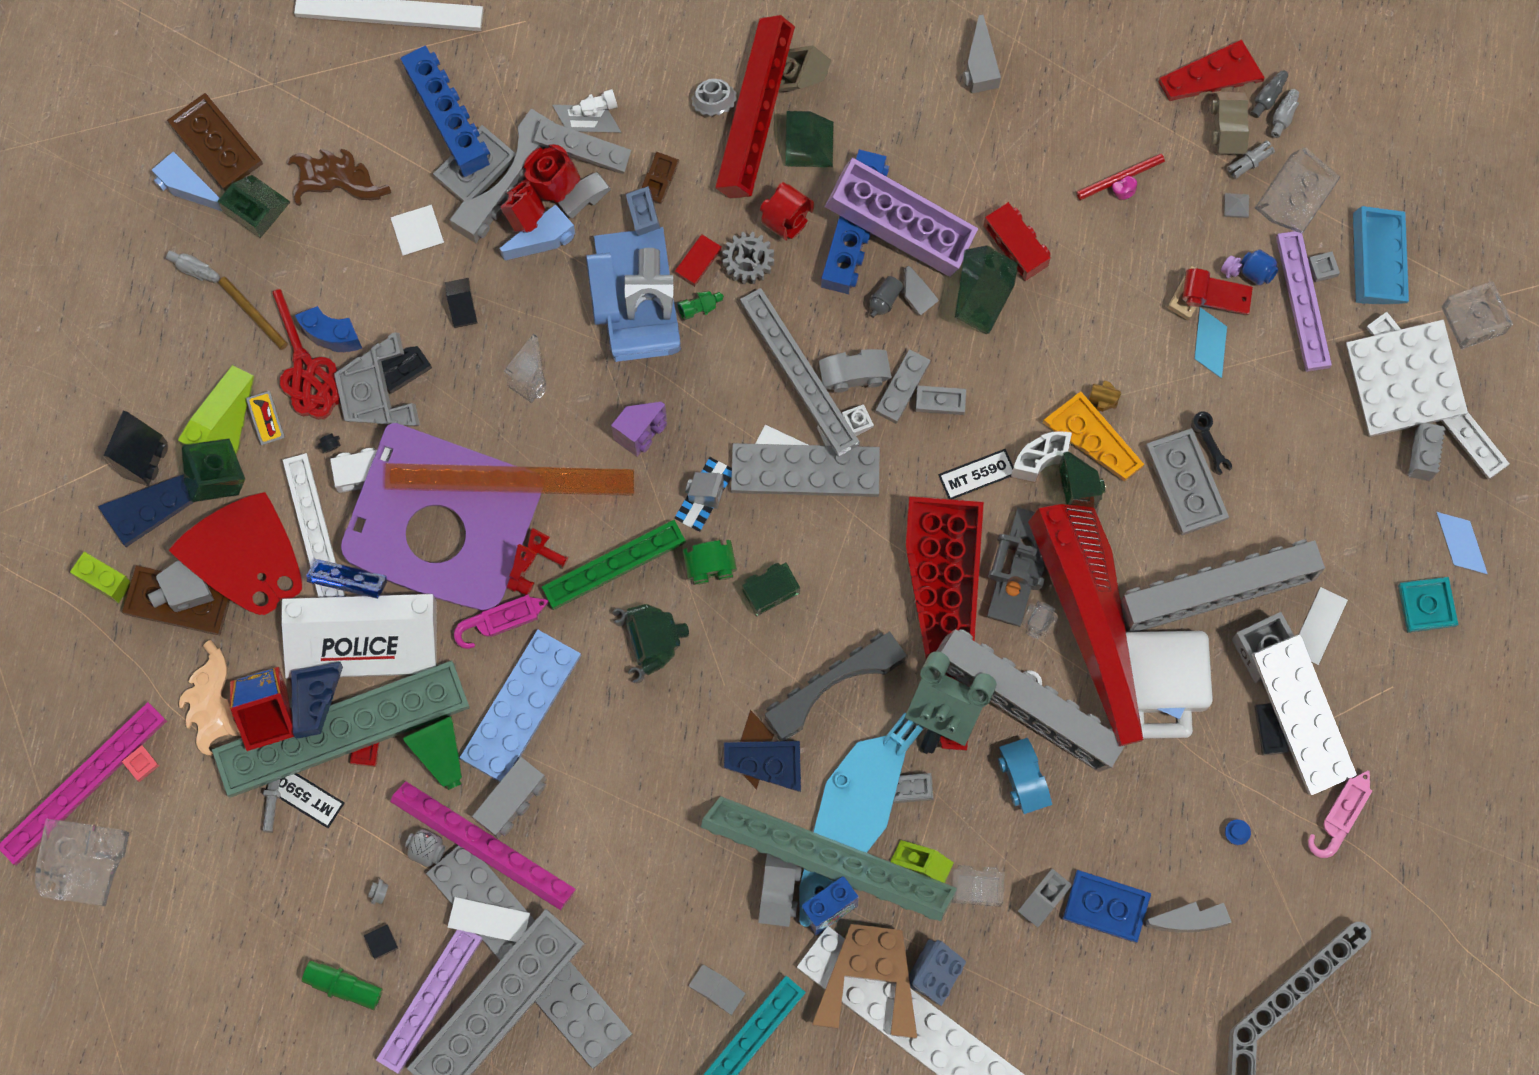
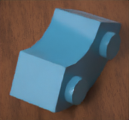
[998,737,1052,814]

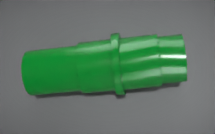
[301,960,383,1011]

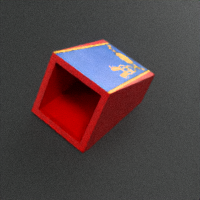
[230,667,295,751]

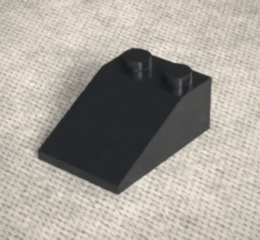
[103,410,168,486]

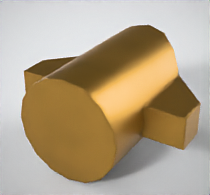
[1089,381,1121,412]

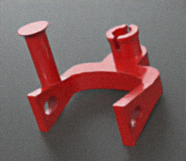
[506,528,569,596]

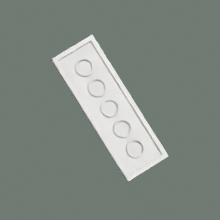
[1252,635,1357,795]

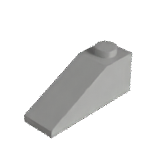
[963,15,1001,94]

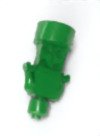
[677,291,724,321]

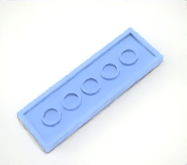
[460,630,581,782]

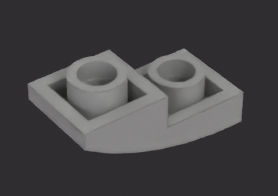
[558,172,611,219]

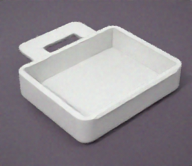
[1126,631,1213,739]

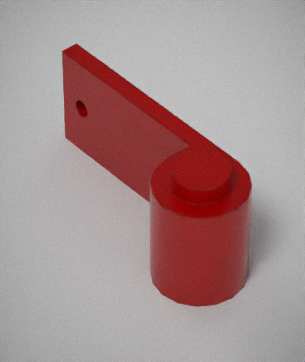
[1182,268,1253,315]

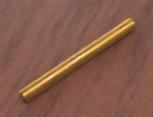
[218,277,288,350]

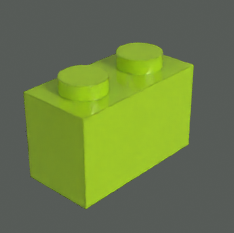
[70,552,131,604]

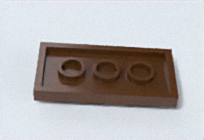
[167,93,263,192]
[122,565,230,636]

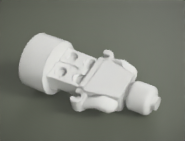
[571,89,618,116]

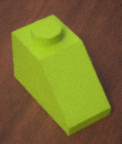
[890,840,954,883]

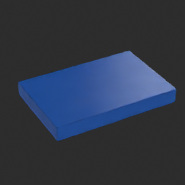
[1062,870,1151,943]

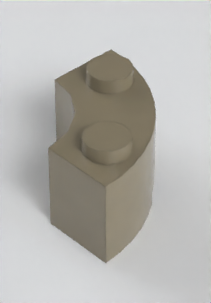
[1211,92,1249,154]

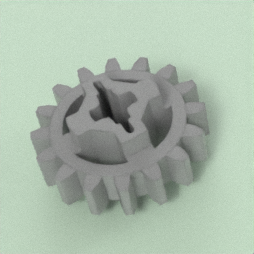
[723,232,774,284]

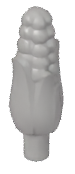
[1271,89,1299,138]
[166,251,220,283]

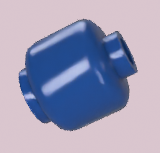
[1241,249,1278,285]

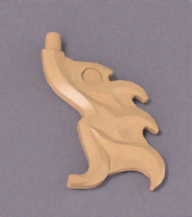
[179,640,241,756]

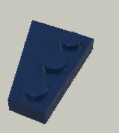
[291,662,343,739]
[724,741,801,793]

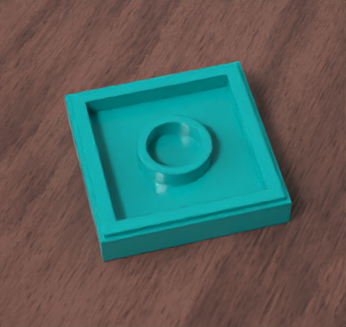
[1398,577,1459,633]

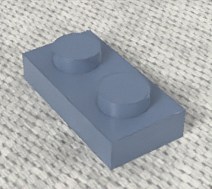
[626,187,660,236]

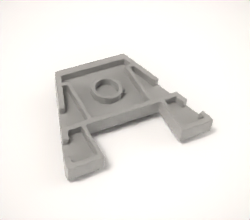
[334,332,420,426]

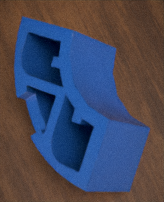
[295,306,362,352]

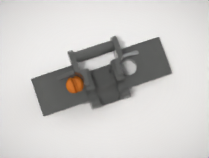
[987,507,1045,627]

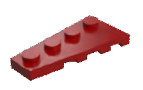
[1158,39,1265,101]

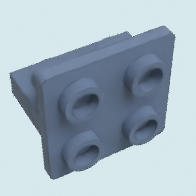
[909,939,966,1006]

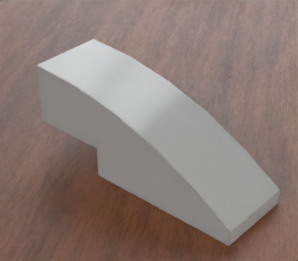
[1144,902,1231,933]

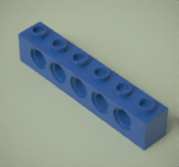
[401,45,490,177]
[821,149,889,294]

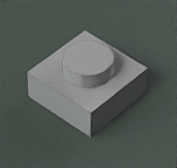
[1308,252,1340,282]

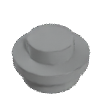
[368,879,388,905]

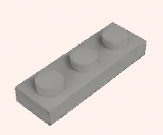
[875,349,931,424]

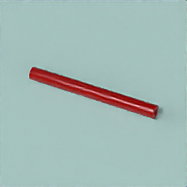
[1076,154,1165,201]

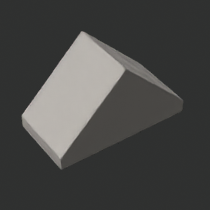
[688,965,746,1015]

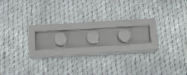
[533,119,631,174]

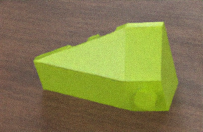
[178,365,254,470]

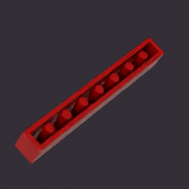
[715,15,795,198]

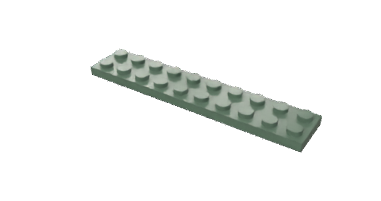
[212,661,470,798]
[701,796,958,921]

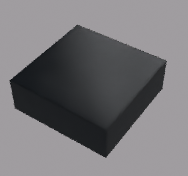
[364,924,399,960]

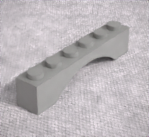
[450,109,554,243]

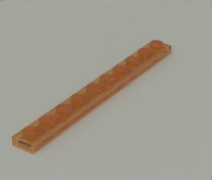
[385,463,634,496]

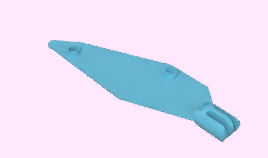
[799,713,925,927]

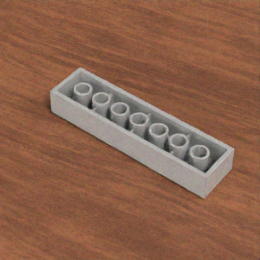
[1121,539,1325,632]
[936,629,1124,772]

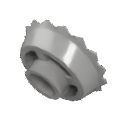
[691,79,737,116]

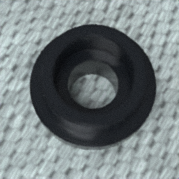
[317,433,341,454]

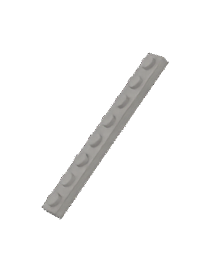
[740,288,860,457]

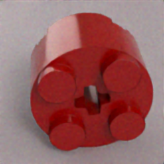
[524,144,580,203]
[760,182,814,240]

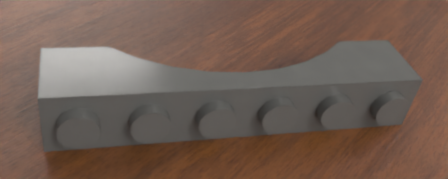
[765,631,907,741]

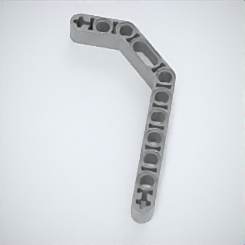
[1227,922,1371,1075]

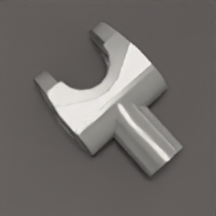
[625,248,673,320]

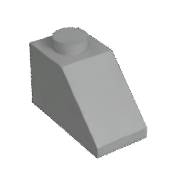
[685,472,724,509]
[1018,869,1072,927]

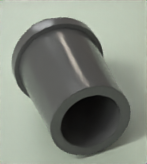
[870,276,903,318]

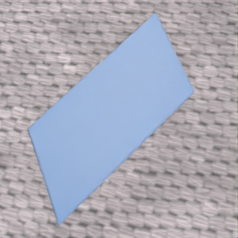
[1437,512,1488,574]

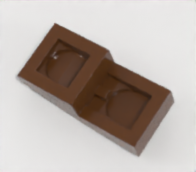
[641,151,680,204]

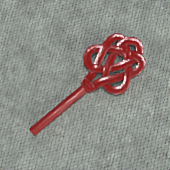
[272,289,340,420]

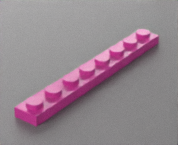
[0,702,167,866]
[390,782,576,910]

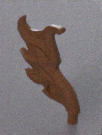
[287,149,391,206]

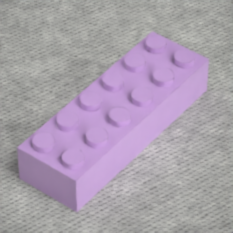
[825,158,978,277]

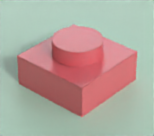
[122,745,159,782]

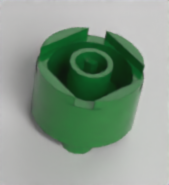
[682,540,737,585]

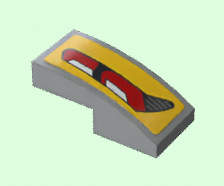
[246,390,285,445]

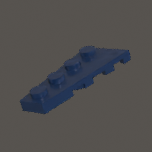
[98,470,209,547]

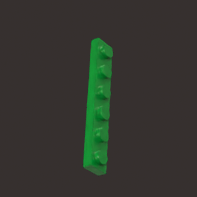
[542,520,686,610]

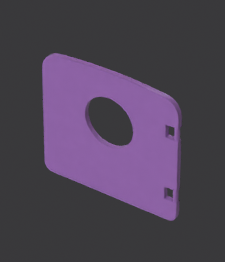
[341,423,544,611]

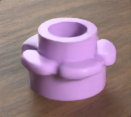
[1221,255,1243,279]

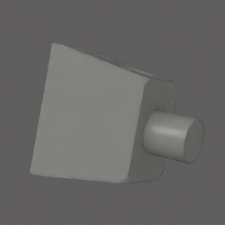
[148,560,214,612]

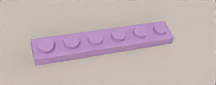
[1276,231,1332,372]
[376,930,482,1074]

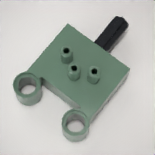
[905,651,997,754]

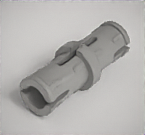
[1227,140,1275,179]

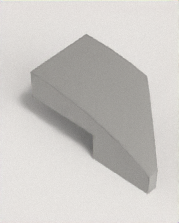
[901,266,939,316]

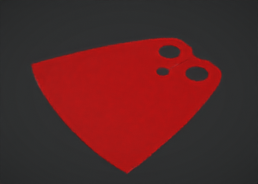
[169,492,302,615]

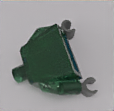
[613,604,689,683]

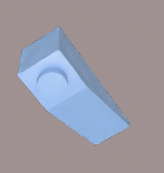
[152,152,225,211]
[499,205,575,260]

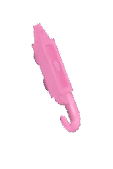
[1308,771,1372,858]

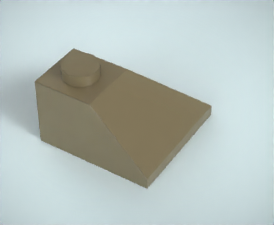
[778,45,832,92]

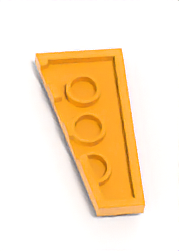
[1043,391,1144,482]

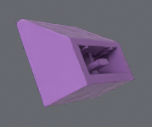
[611,402,667,457]

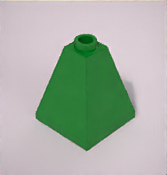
[403,716,462,790]

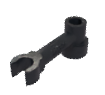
[1191,411,1232,475]

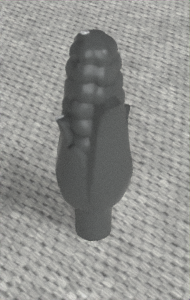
[1251,70,1288,118]

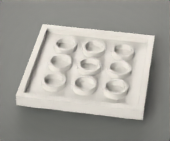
[1346,320,1468,437]

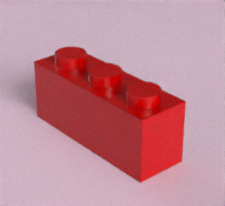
[983,202,1051,281]

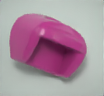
[1112,176,1137,200]

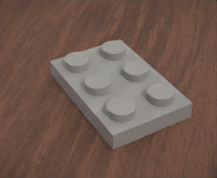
[433,125,516,202]

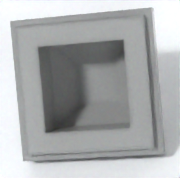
[1224,193,1249,218]

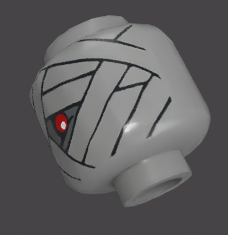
[405,829,445,867]

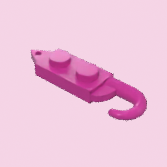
[454,594,549,649]

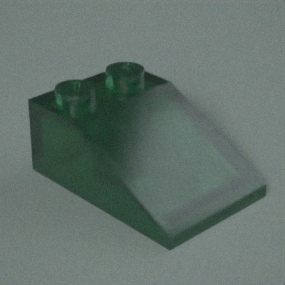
[955,245,1018,334]

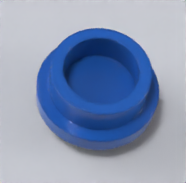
[1225,819,1251,845]

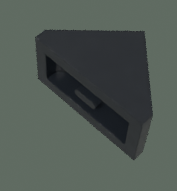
[445,278,478,328]

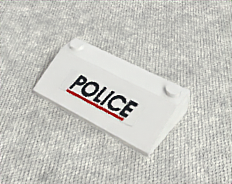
[282,594,437,679]

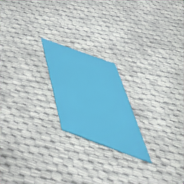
[1195,307,1227,378]

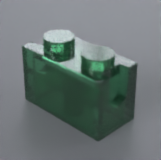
[742,562,800,617]

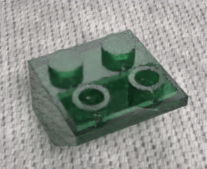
[218,175,290,239]

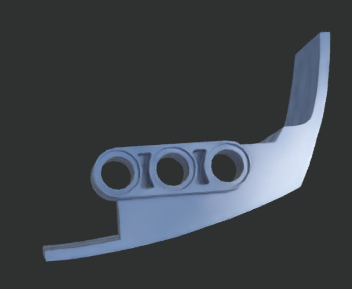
[586,227,681,362]

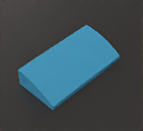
[1353,206,1409,304]

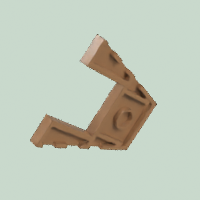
[812,924,917,1039]

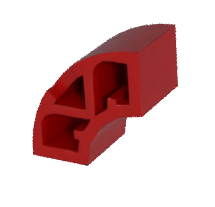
[500,180,545,233]

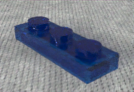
[307,559,387,599]

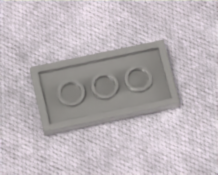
[1145,428,1229,535]

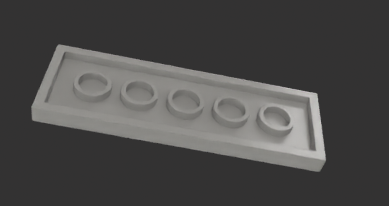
[731,443,880,497]

